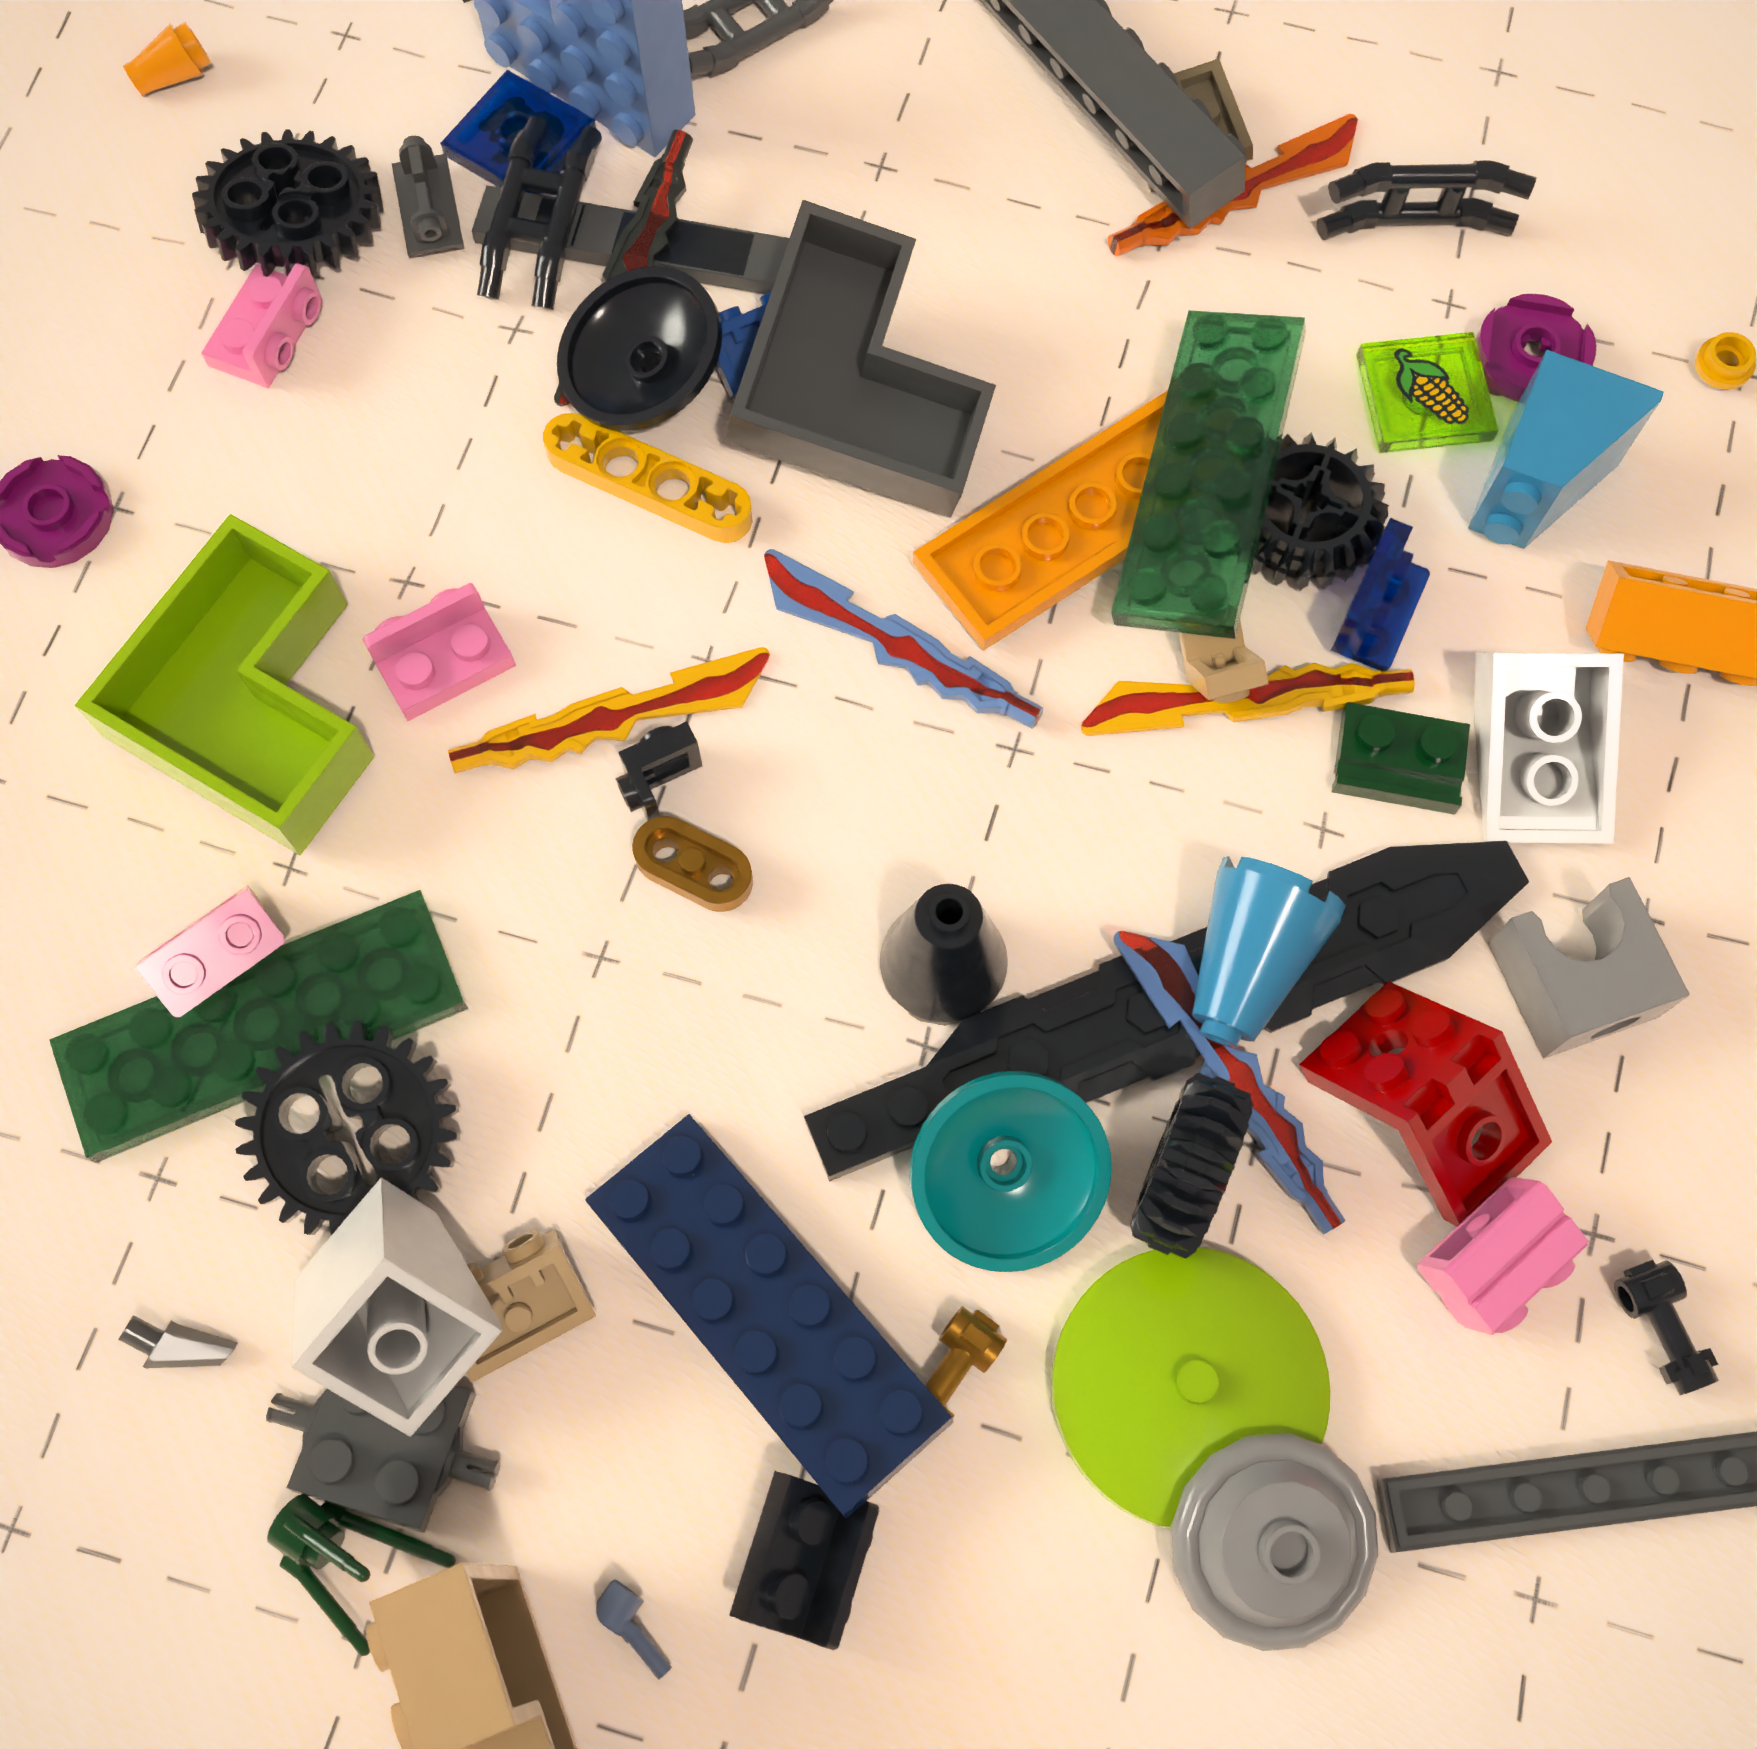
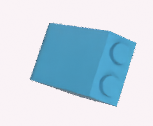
[1468,350,1664,549]

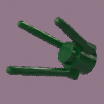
[267,1494,456,1656]

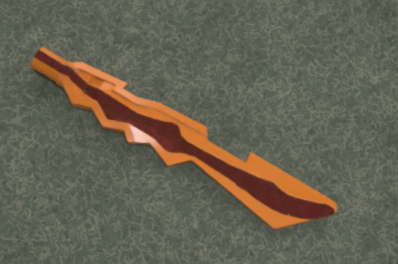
[1108,114,1358,257]

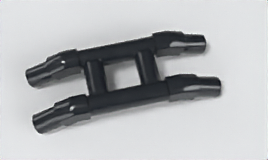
[477,116,602,310]
[1316,160,1537,240]

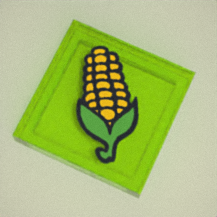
[1356,332,1499,453]

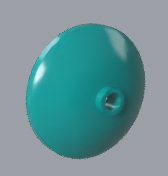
[909,1071,1112,1272]

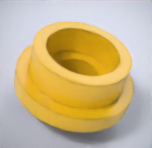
[1695,332,1756,390]

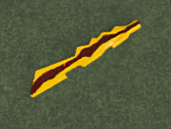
[448,647,770,774]
[1081,662,1415,736]

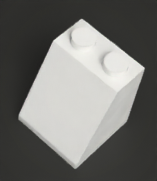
[291,1178,502,1437]

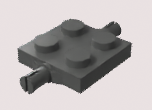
[266,1386,501,1533]

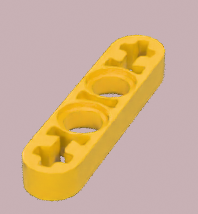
[543,413,753,543]

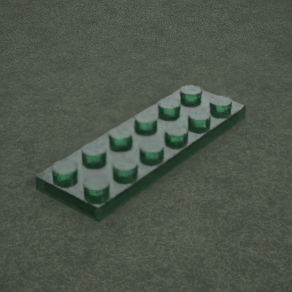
[1111,310,1306,639]
[49,890,469,1163]

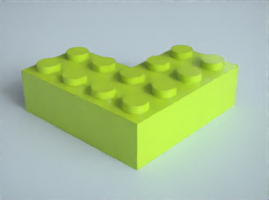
[74,514,374,856]

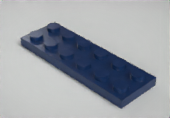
[585,1114,953,1519]

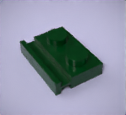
[1332,702,1470,815]

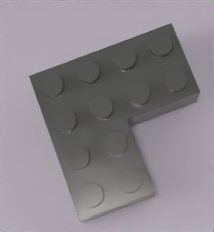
[726,199,996,518]

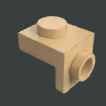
[1178,610,1269,703]

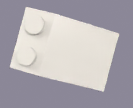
[1474,652,1624,844]

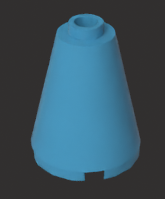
[1192,856,1346,1048]

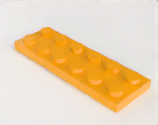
[913,373,1262,651]

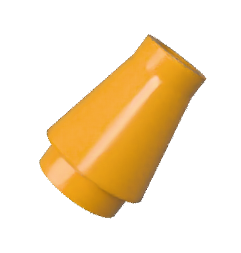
[123,22,212,96]

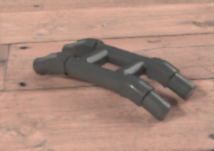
[683,0,834,76]

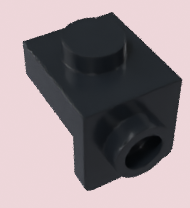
[615,721,703,821]

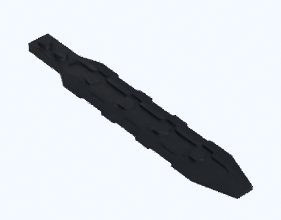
[804,841,1529,1182]

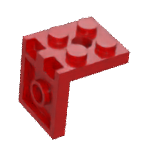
[1299,981,1552,1227]

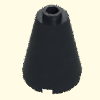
[880,883,1008,1026]

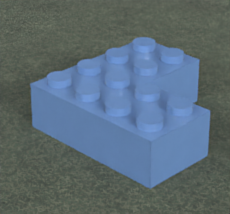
[474,0,696,157]

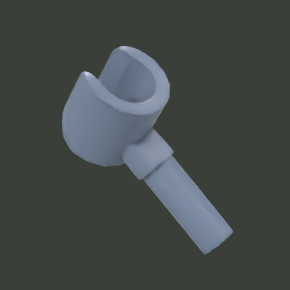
[596,1579,672,1680]

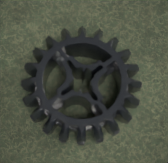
[1224,432,1389,591]
[1130,1073,1253,1259]

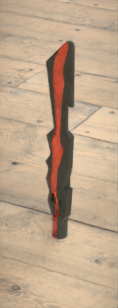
[554,130,693,407]

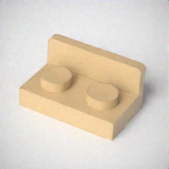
[466,1230,596,1383]

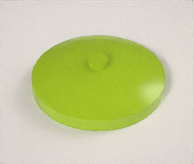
[1051,1247,1331,1530]

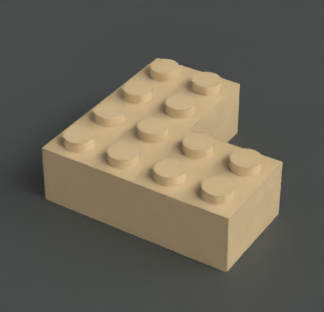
[366,1562,578,1749]

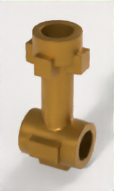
[925,1306,1007,1418]

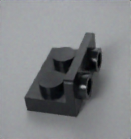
[729,1471,879,1650]

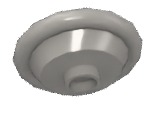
[1171,1433,1378,1651]

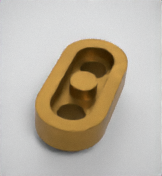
[632,816,753,912]

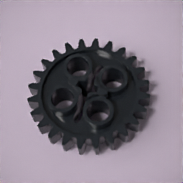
[192,129,384,277]
[235,1020,461,1236]

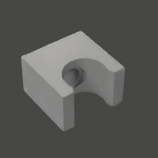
[1488,877,1690,1059]

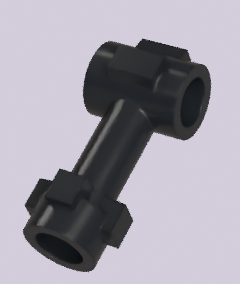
[1614,1260,1719,1396]

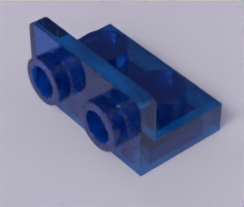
[1330,518,1430,671]

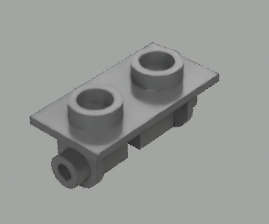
[391,135,464,257]

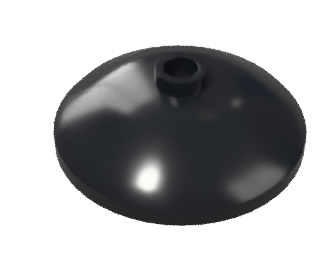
[557,266,723,431]

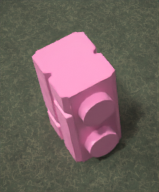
[1416,1177,1589,1335]

